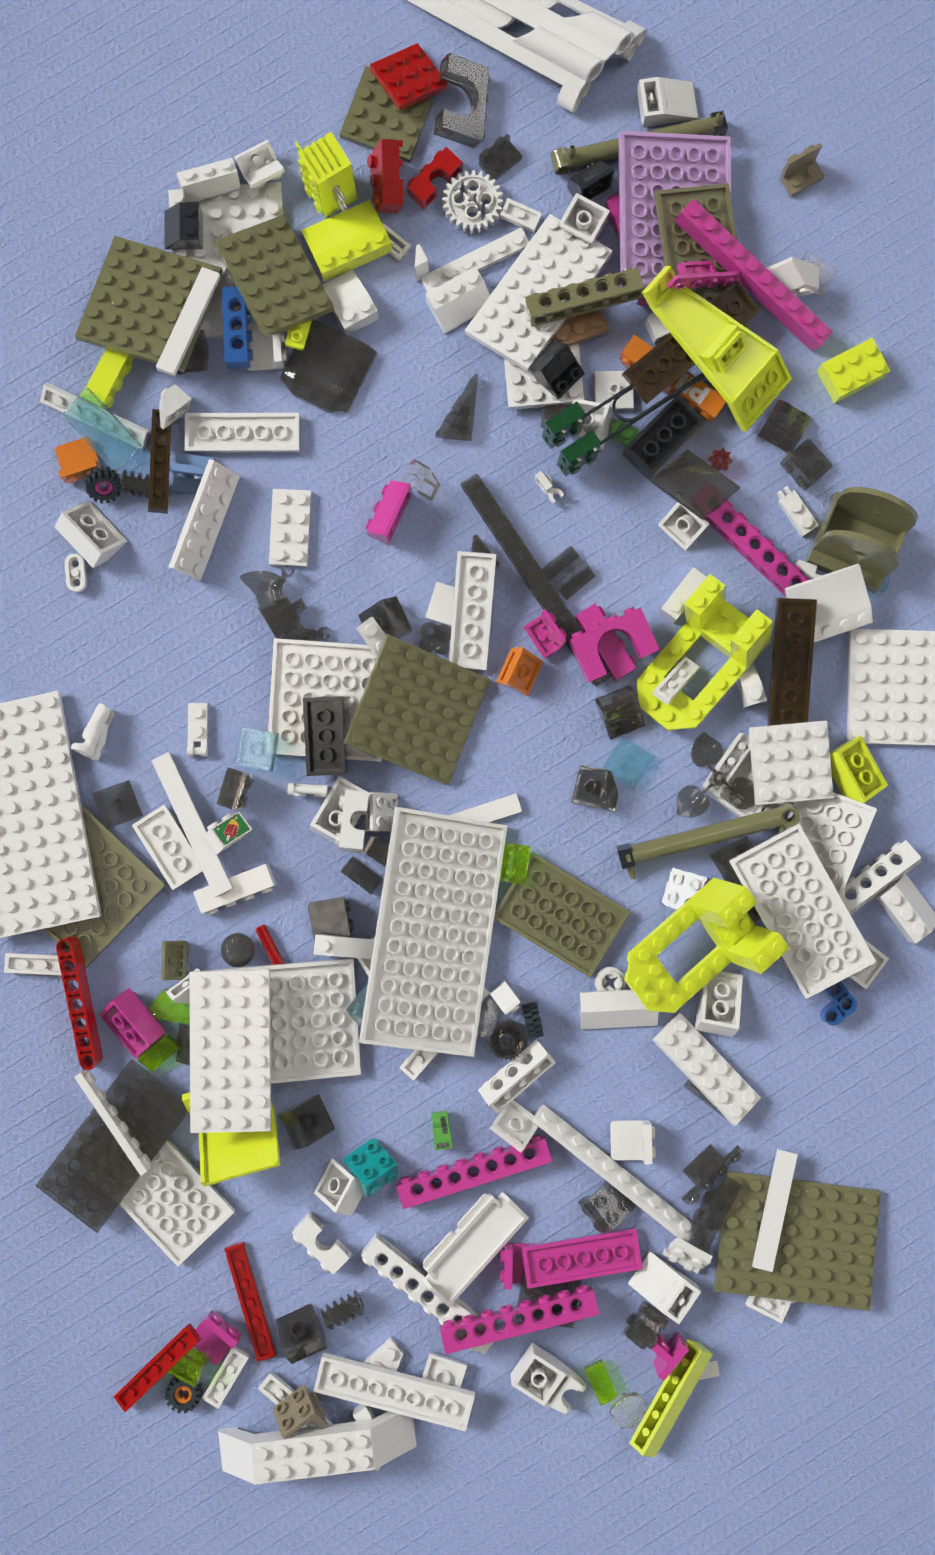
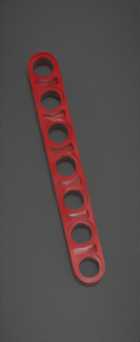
[56,936,103,1070]

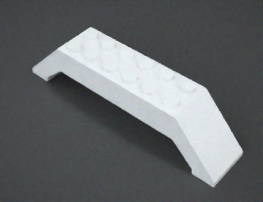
[218,1411,417,1485]

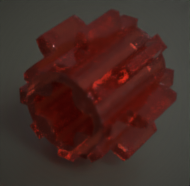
[708,447,733,473]

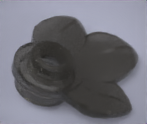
[419,621,451,655]

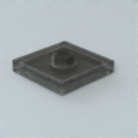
[92,780,143,830]

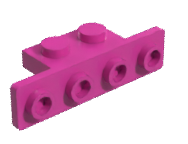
[667,260,740,290]

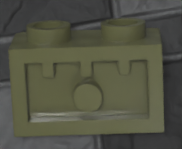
[161,940,189,980]

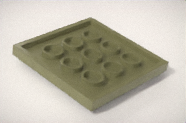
[340,66,436,163]

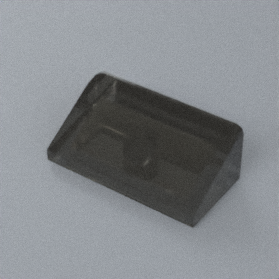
[340,856,383,894]

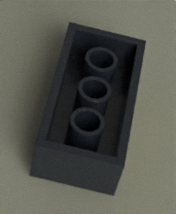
[622,395,705,480]
[303,696,348,776]

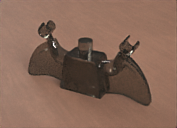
[240,565,331,641]

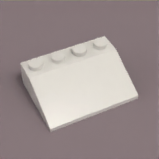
[785,564,873,642]

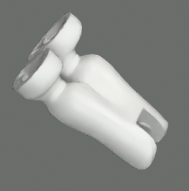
[71,704,114,761]

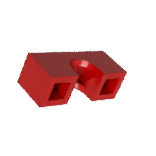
[407,146,463,210]

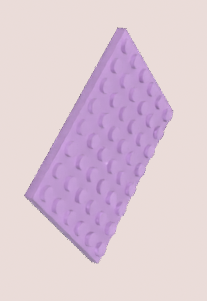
[619,131,731,289]

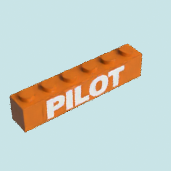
[619,334,726,423]

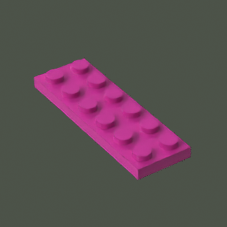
[521,1228,643,1289]

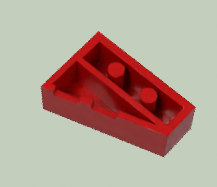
[367,139,404,213]

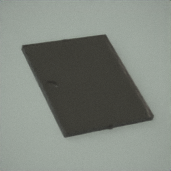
[650,449,740,520]

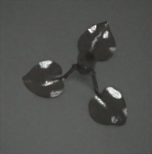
[676,732,755,818]

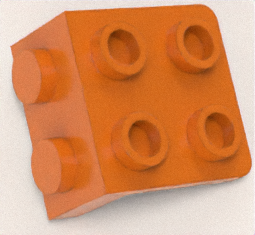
[55,436,101,484]

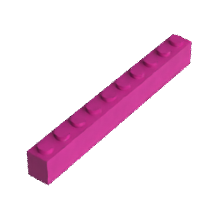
[674,198,833,352]

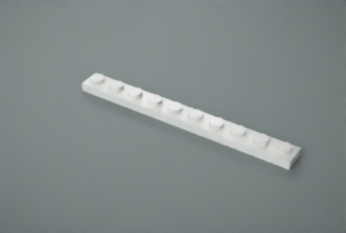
[532,1104,695,1242]

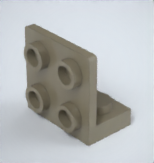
[779,143,825,198]

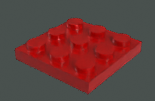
[370,43,448,111]

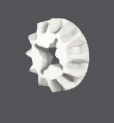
[595,967,626,991]

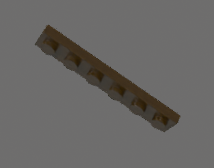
[148,409,171,514]

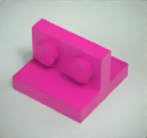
[648,1331,689,1381]

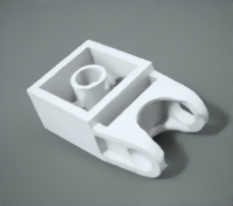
[510,1343,587,1414]

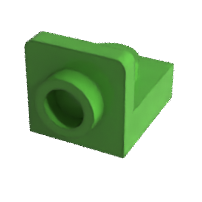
[609,416,639,447]

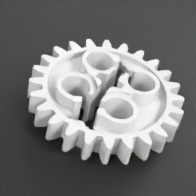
[442,170,503,234]

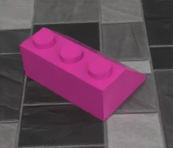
[365,480,412,545]
[99,988,166,1059]

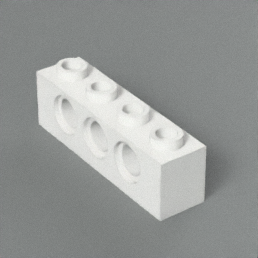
[478,1039,556,1114]

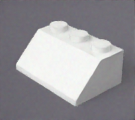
[176,158,241,202]
[426,266,490,334]
[54,500,127,568]
[875,874,935,944]

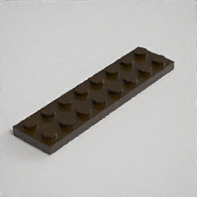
[622,281,761,405]
[767,598,817,726]

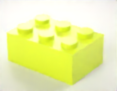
[817,337,891,404]

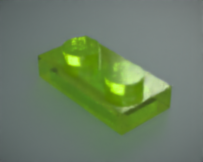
[138,1033,180,1072]
[584,1359,618,1406]

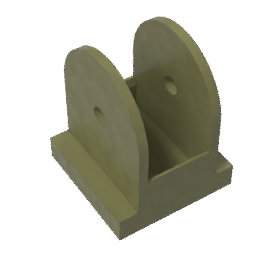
[805,487,918,593]

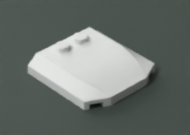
[701,733,785,832]

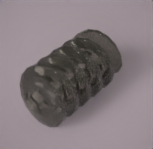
[121,469,149,499]
[320,1290,364,1330]

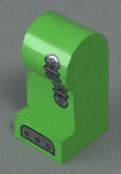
[432,1111,453,1151]

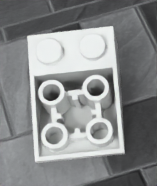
[637,77,698,128]
[628,1251,701,1324]

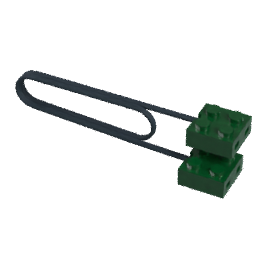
[542,373,706,477]

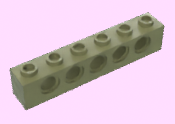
[525,267,644,327]

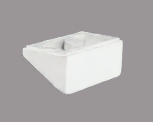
[415,244,429,281]

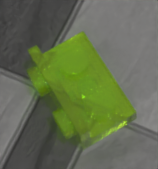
[500,842,531,884]
[168,1348,210,1387]

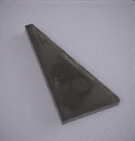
[435,374,479,441]

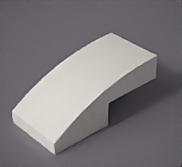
[795,560,822,579]

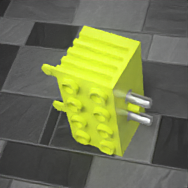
[295,132,357,218]

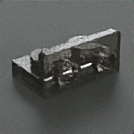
[479,134,522,181]

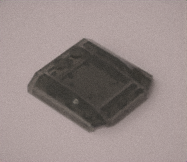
[280,320,377,413]

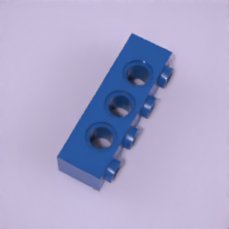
[221,286,253,369]

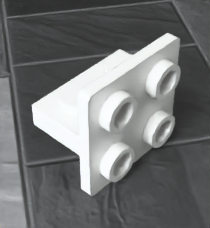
[365,792,398,832]

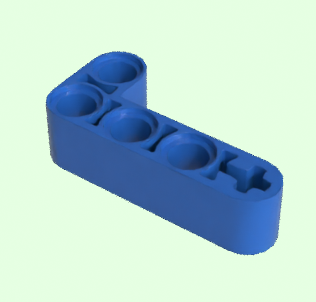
[820,981,857,1025]

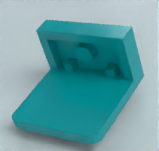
[344,1138,398,1198]

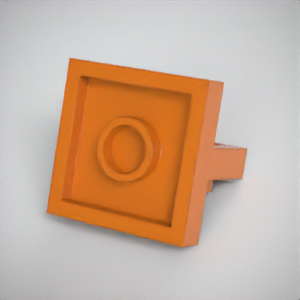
[496,646,543,696]

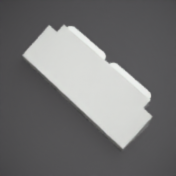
[422,1192,529,1307]

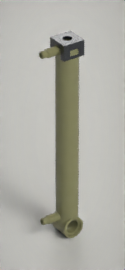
[550,110,728,175]
[617,803,800,880]

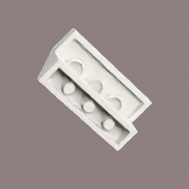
[579,989,659,1030]

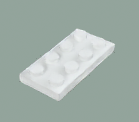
[269,489,312,567]
[132,805,203,890]

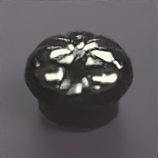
[221,933,255,968]

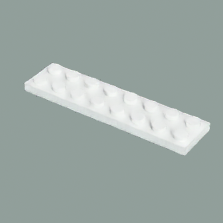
[313,1352,475,1431]

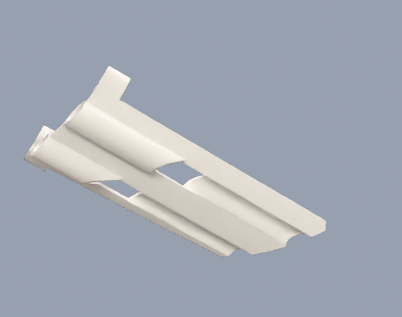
[407,0,647,113]

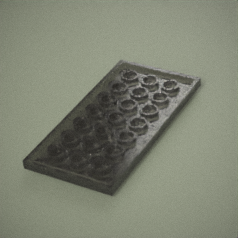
[35,1059,189,1233]

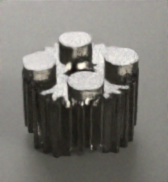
[487,1019,526,1061]
[623,1301,668,1350]

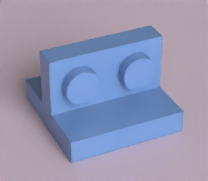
[170,453,216,495]

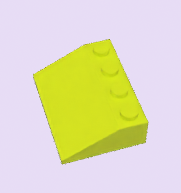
[301,200,392,282]

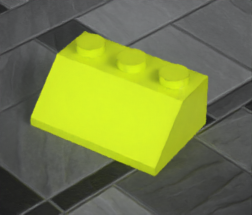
[830,735,888,803]

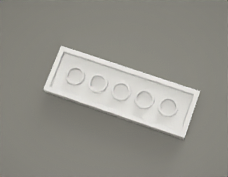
[185,413,300,453]
[169,459,240,581]
[449,551,496,670]
[652,1012,761,1126]

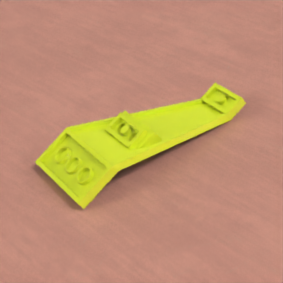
[642,266,792,432]

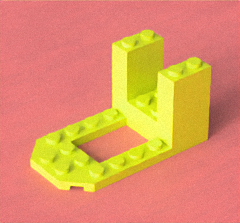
[636,574,773,731]
[624,878,790,1013]

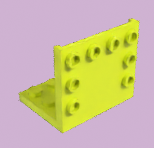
[182,1092,280,1187]

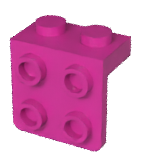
[523,609,567,659]
[500,1243,538,1289]
[193,1310,242,1365]

